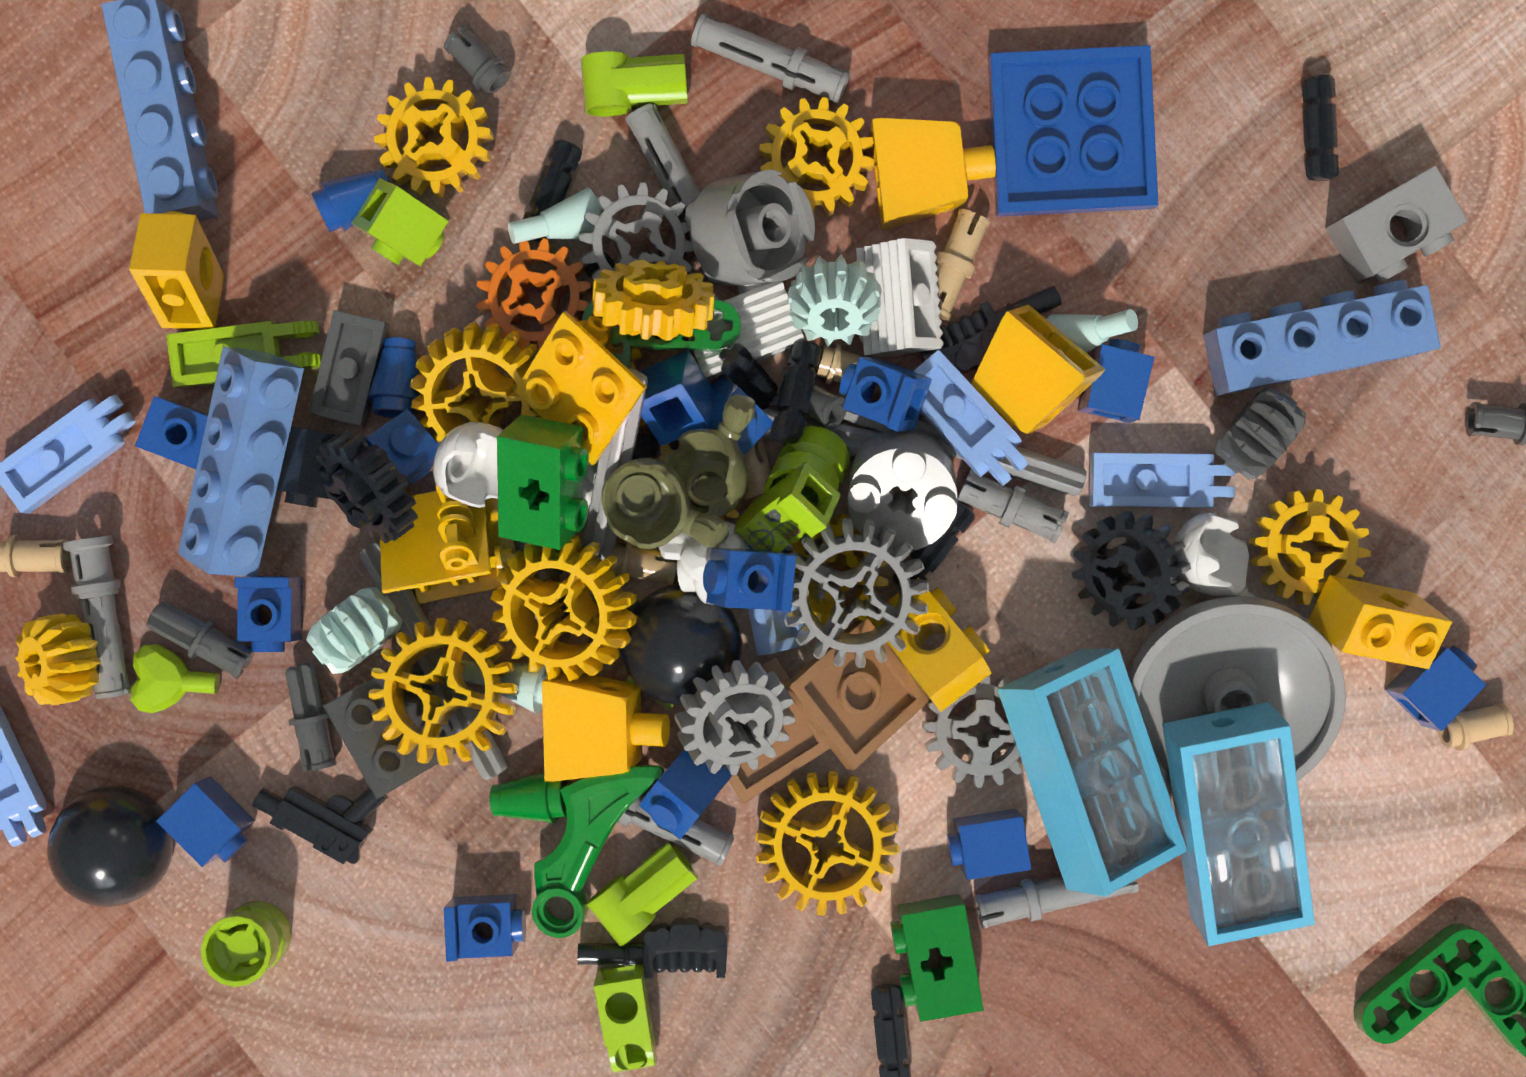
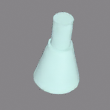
[508,187,603,244]
[1047,309,1138,353]
[461,660,548,714]

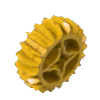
[410,322,543,444]
[490,535,638,682]
[368,618,518,766]
[755,769,899,916]

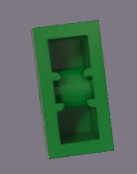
[497,414,589,550]
[890,894,984,1022]

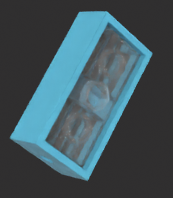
[997,648,1188,897]
[1162,702,1315,946]

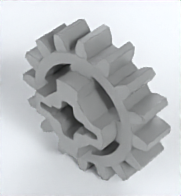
[579,182,694,280]
[675,660,795,775]
[922,675,1023,788]

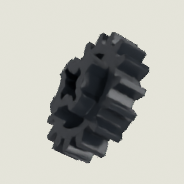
[316,430,418,543]
[1072,511,1191,630]

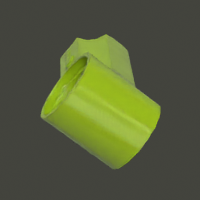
[581,51,688,117]
[586,842,698,946]

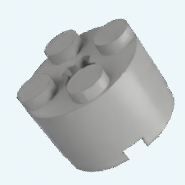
[685,170,815,286]
[848,430,957,551]

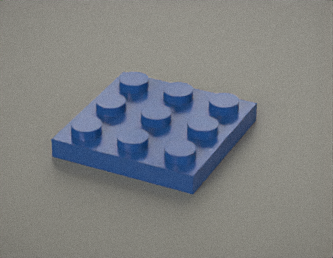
[988,45,1159,217]

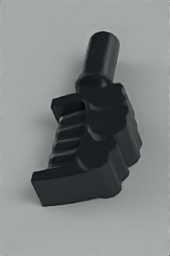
[919,285,1062,374]
[577,917,727,978]

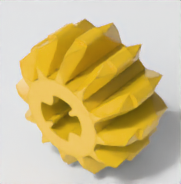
[14,613,101,705]

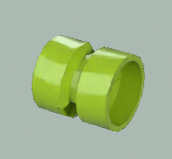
[764,426,850,504]
[200,901,291,987]

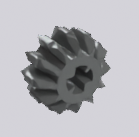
[1215,386,1306,480]

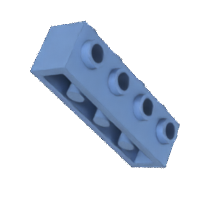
[101,0,219,221]
[1203,280,1441,396]
[178,346,304,577]

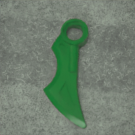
[531,765,665,938]

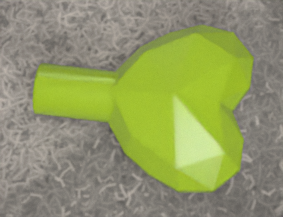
[130,644,221,713]

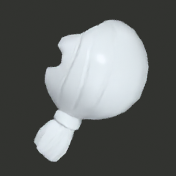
[434,422,503,508]
[1173,513,1257,598]

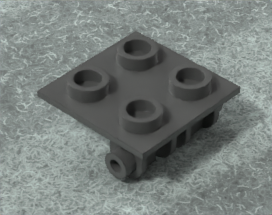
[323,661,457,799]

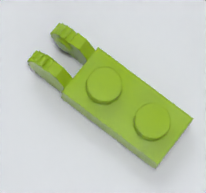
[166,320,322,389]

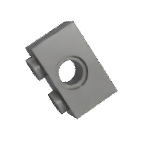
[1325,165,1468,283]

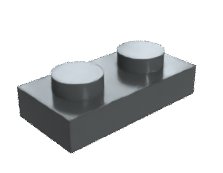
[309,310,390,427]

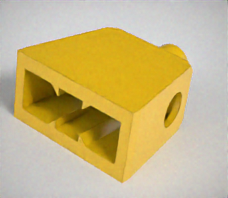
[869,118,996,230]
[972,305,1106,434]
[542,672,670,782]

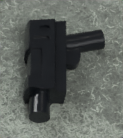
[252,785,388,865]

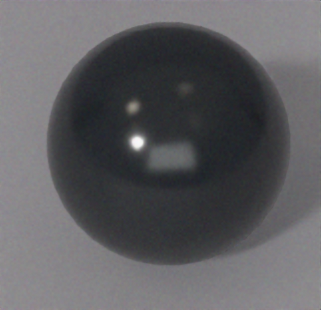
[622,585,742,705]
[47,786,174,907]

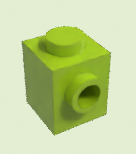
[351,178,449,267]

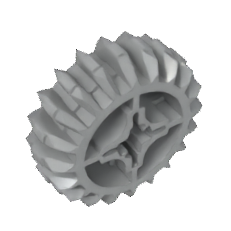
[784,518,929,668]

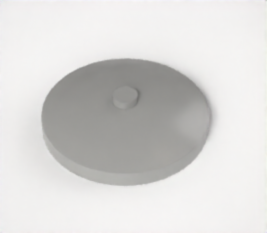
[1128,596,1346,787]

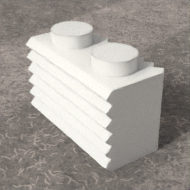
[856,238,944,357]
[688,278,804,381]

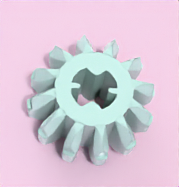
[788,253,881,347]
[306,587,403,674]

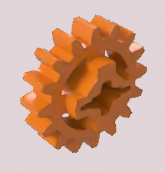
[476,238,593,350]

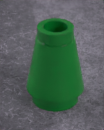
[489,772,570,823]

